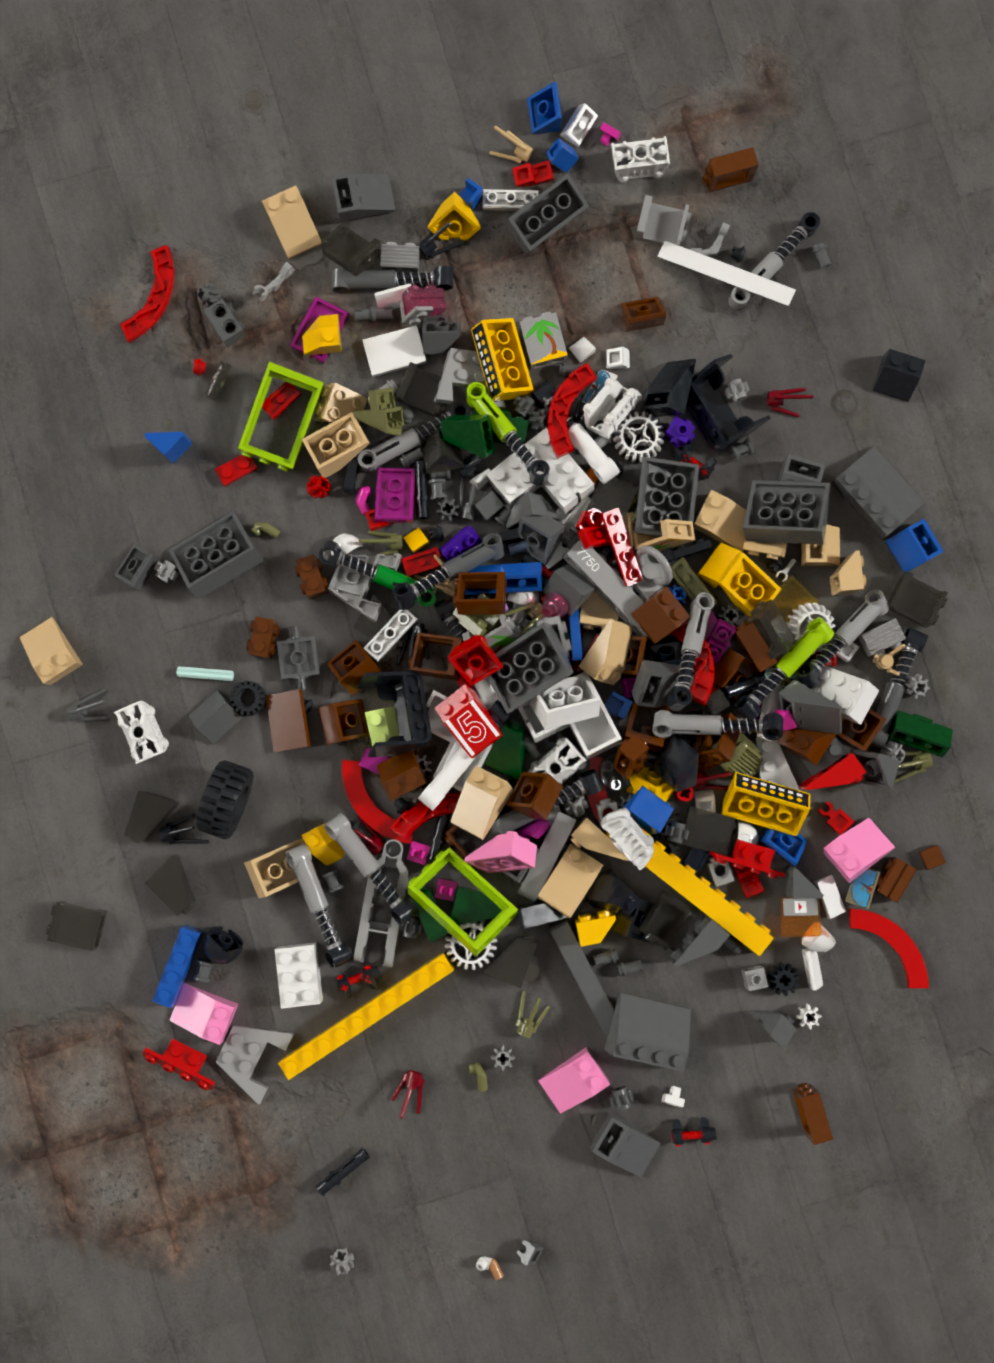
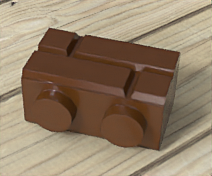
[875,857,917,903]

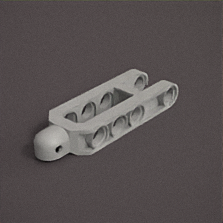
[354,839,410,968]

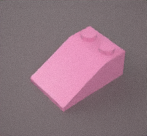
[824,818,895,883]
[464,831,537,874]
[170,983,238,1045]
[538,1047,610,1114]

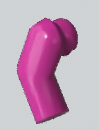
[356,486,372,515]

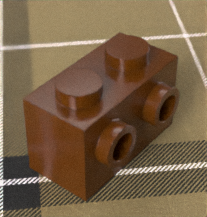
[294,554,329,599]
[246,616,279,660]
[613,735,649,780]

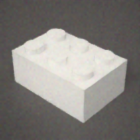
[812,666,879,725]
[530,674,601,730]
[275,942,323,1009]

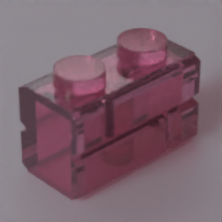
[402,285,446,316]

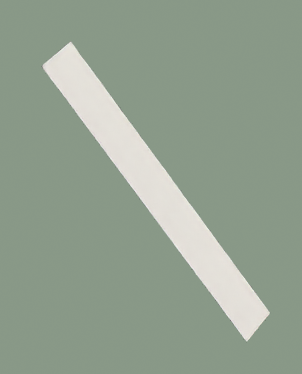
[658,241,796,306]

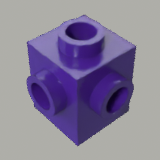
[664,416,696,448]

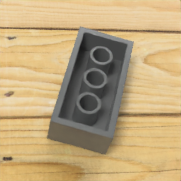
[503,173,589,253]

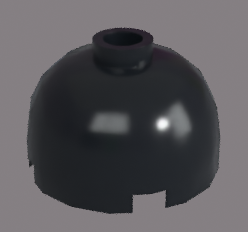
[203,926,243,964]

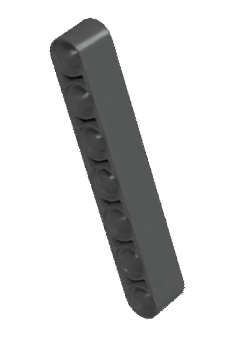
[548,918,614,1038]

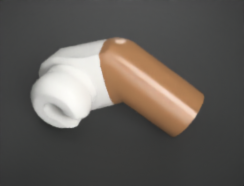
[476,1256,504,1280]

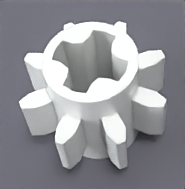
[796,1003,822,1030]

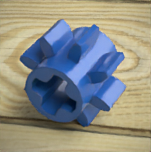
[668,585,688,606]

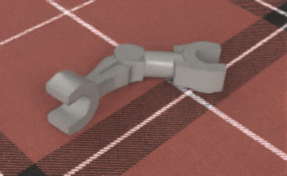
[690,222,730,256]
[252,262,295,301]

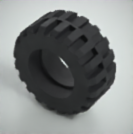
[195,760,254,839]

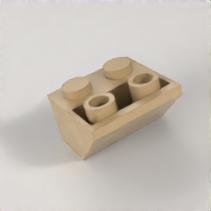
[801,525,840,566]
[830,550,866,596]

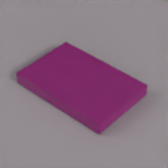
[290,296,350,364]
[374,468,415,523]

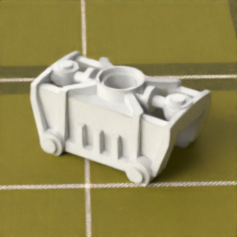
[611,136,670,183]
[583,378,642,439]
[114,701,169,764]
[528,737,587,784]
[601,808,654,870]

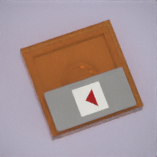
[780,897,821,937]

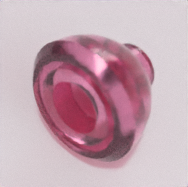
[542,592,568,618]

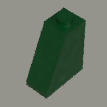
[440,414,495,458]
[484,719,524,780]
[411,886,448,942]
[451,886,502,925]

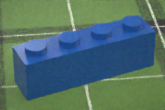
[465,562,543,595]
[152,925,204,1008]

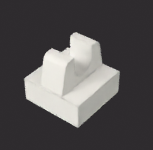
[661,1086,685,1108]

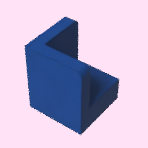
[546,138,579,173]
[459,178,483,211]
[604,691,633,720]

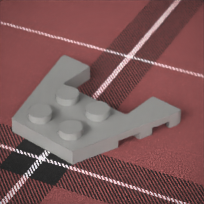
[434,348,506,409]
[328,553,402,622]
[216,1025,294,1105]

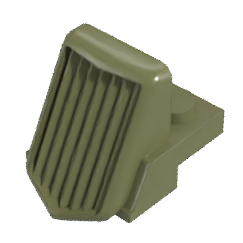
[354,387,404,436]
[452,594,501,636]
[711,731,764,778]

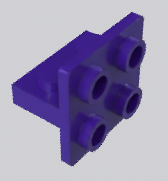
[439,526,482,561]

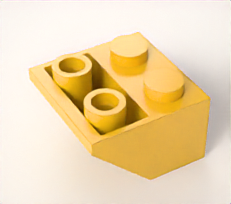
[697,543,741,589]
[574,910,616,947]

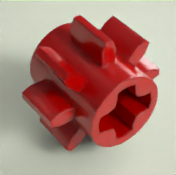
[306,475,330,499]

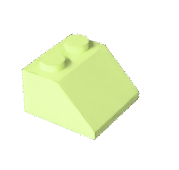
[365,706,399,747]

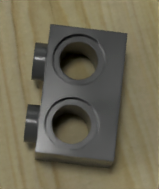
[203,298,246,347]

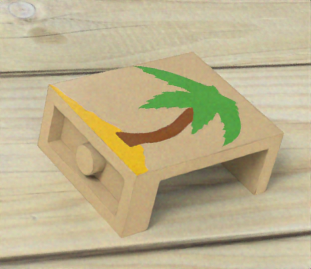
[632,519,695,551]

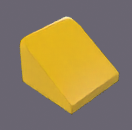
[403,528,429,554]

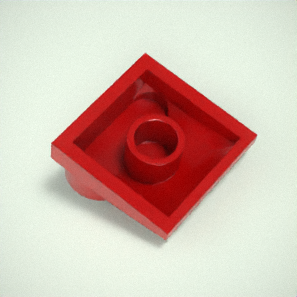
[448,635,503,686]

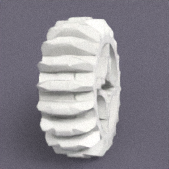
[613,411,664,463]
[784,603,836,654]
[445,920,497,970]

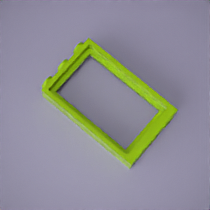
[238,362,324,472]
[408,847,518,957]

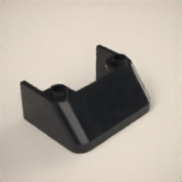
[686,354,771,451]
[357,671,432,758]

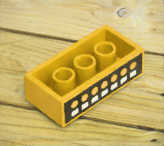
[471,318,534,401]
[722,772,810,836]

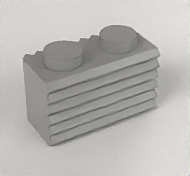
[380,242,420,273]
[858,618,906,657]

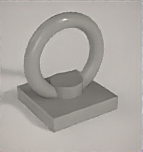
[620,546,674,601]

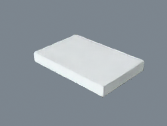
[363,325,427,377]

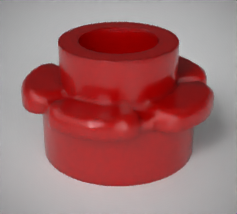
[193,358,206,376]
[585,509,603,527]

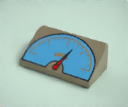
[845,868,880,910]

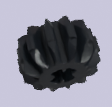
[767,962,801,996]

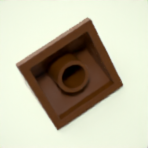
[621,296,666,332]
[621,636,647,677]

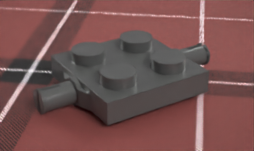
[277,625,320,690]

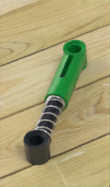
[319,541,437,607]

